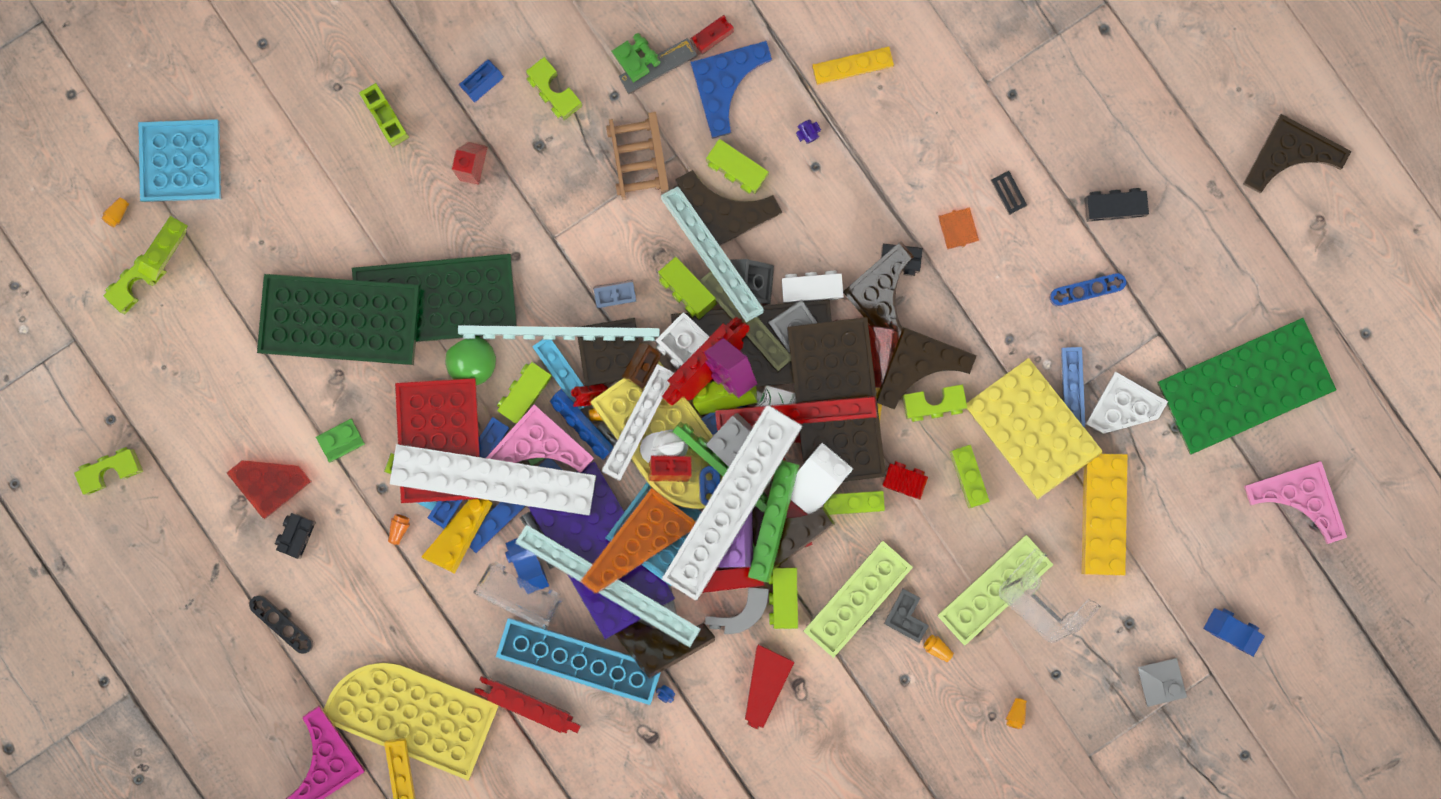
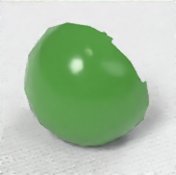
[445,337,496,386]

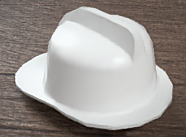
[640,430,688,463]

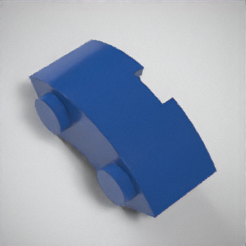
[505,538,549,595]
[1203,608,1265,657]

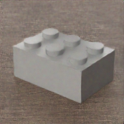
[706,413,753,467]

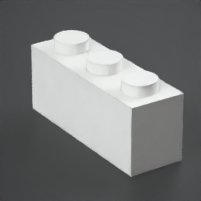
[781,271,844,304]

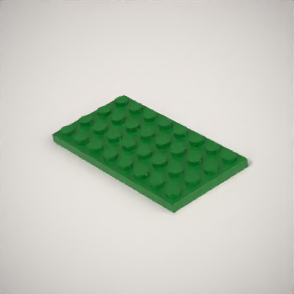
[1157,318,1336,455]

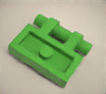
[611,33,660,83]

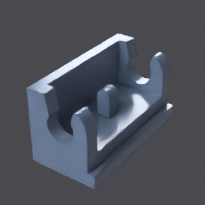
[594,280,636,308]

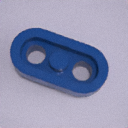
[699,466,720,506]

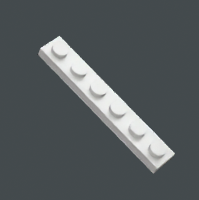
[602,364,674,481]

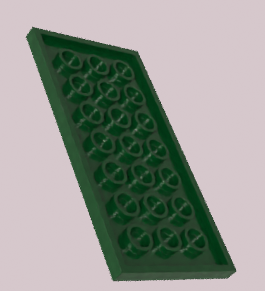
[352,254,517,342]
[257,274,421,365]

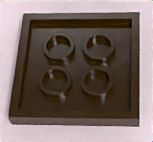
[577,317,639,386]

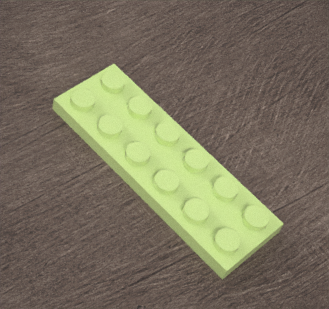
[937,535,1053,646]
[803,541,913,658]

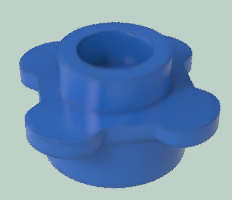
[656,685,676,703]

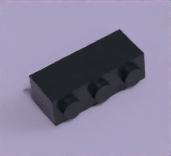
[1084,188,1149,222]

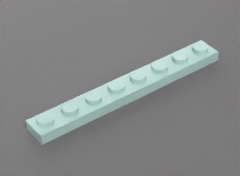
[661,187,764,322]

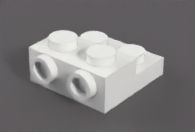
[655,312,709,369]

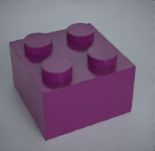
[705,338,757,398]

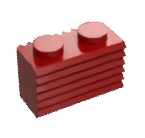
[881,461,928,500]

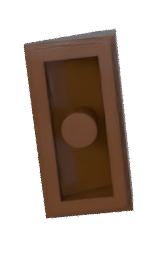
[622,343,662,389]

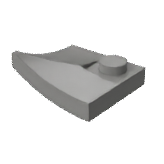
[1138,658,1187,707]

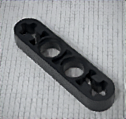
[249,596,313,654]

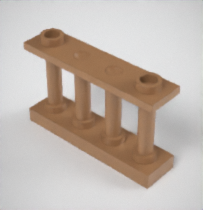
[606,112,669,200]

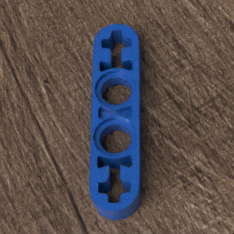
[1049,273,1126,306]

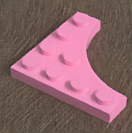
[486,405,594,473]
[1244,461,1347,544]

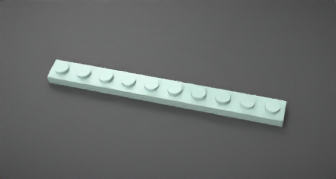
[458,326,660,341]
[516,525,700,647]

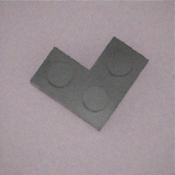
[884,588,929,643]

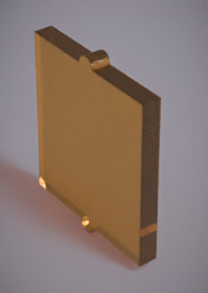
[938,207,979,250]

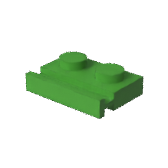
[316,419,365,463]

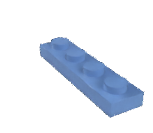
[1061,347,1085,427]

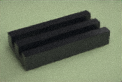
[991,171,1027,215]

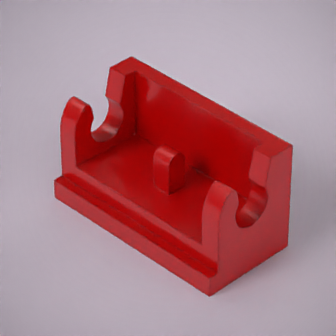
[690,15,734,55]
[649,456,692,482]

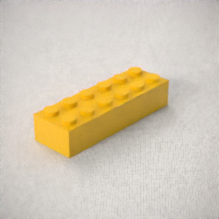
[1081,454,1128,575]

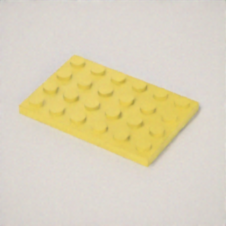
[966,358,1102,500]

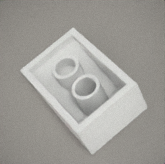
[791,443,853,514]

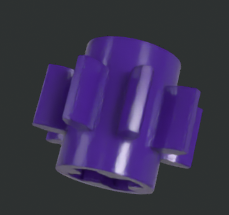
[796,119,821,144]

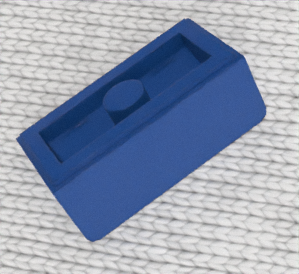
[459,59,504,102]

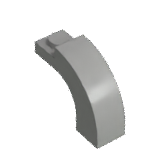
[705,587,769,634]

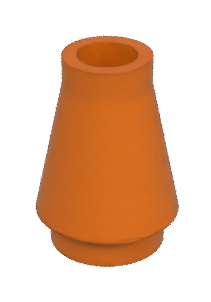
[388,514,410,545]

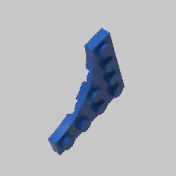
[690,41,772,139]

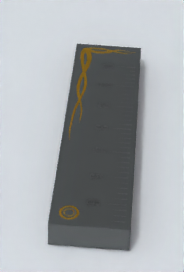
[619,38,697,95]

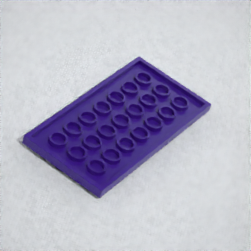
[527,461,675,640]

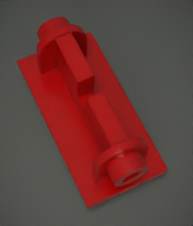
[571,384,608,407]

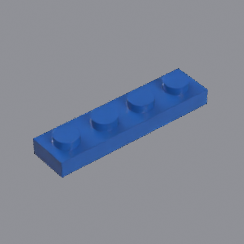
[549,389,614,460]

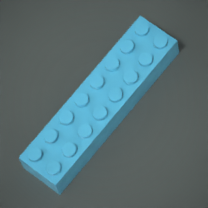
[496,618,661,705]

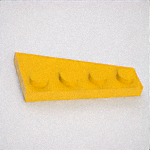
[421,499,492,574]

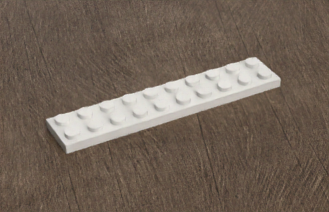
[662,405,803,601]
[390,444,596,516]

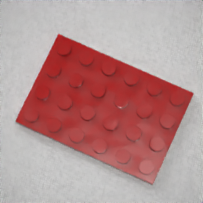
[395,378,480,503]

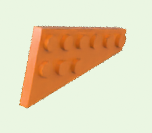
[580,488,696,594]

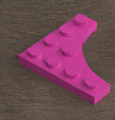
[286,705,365,799]

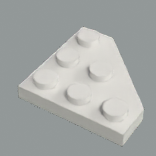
[1085,372,1168,434]

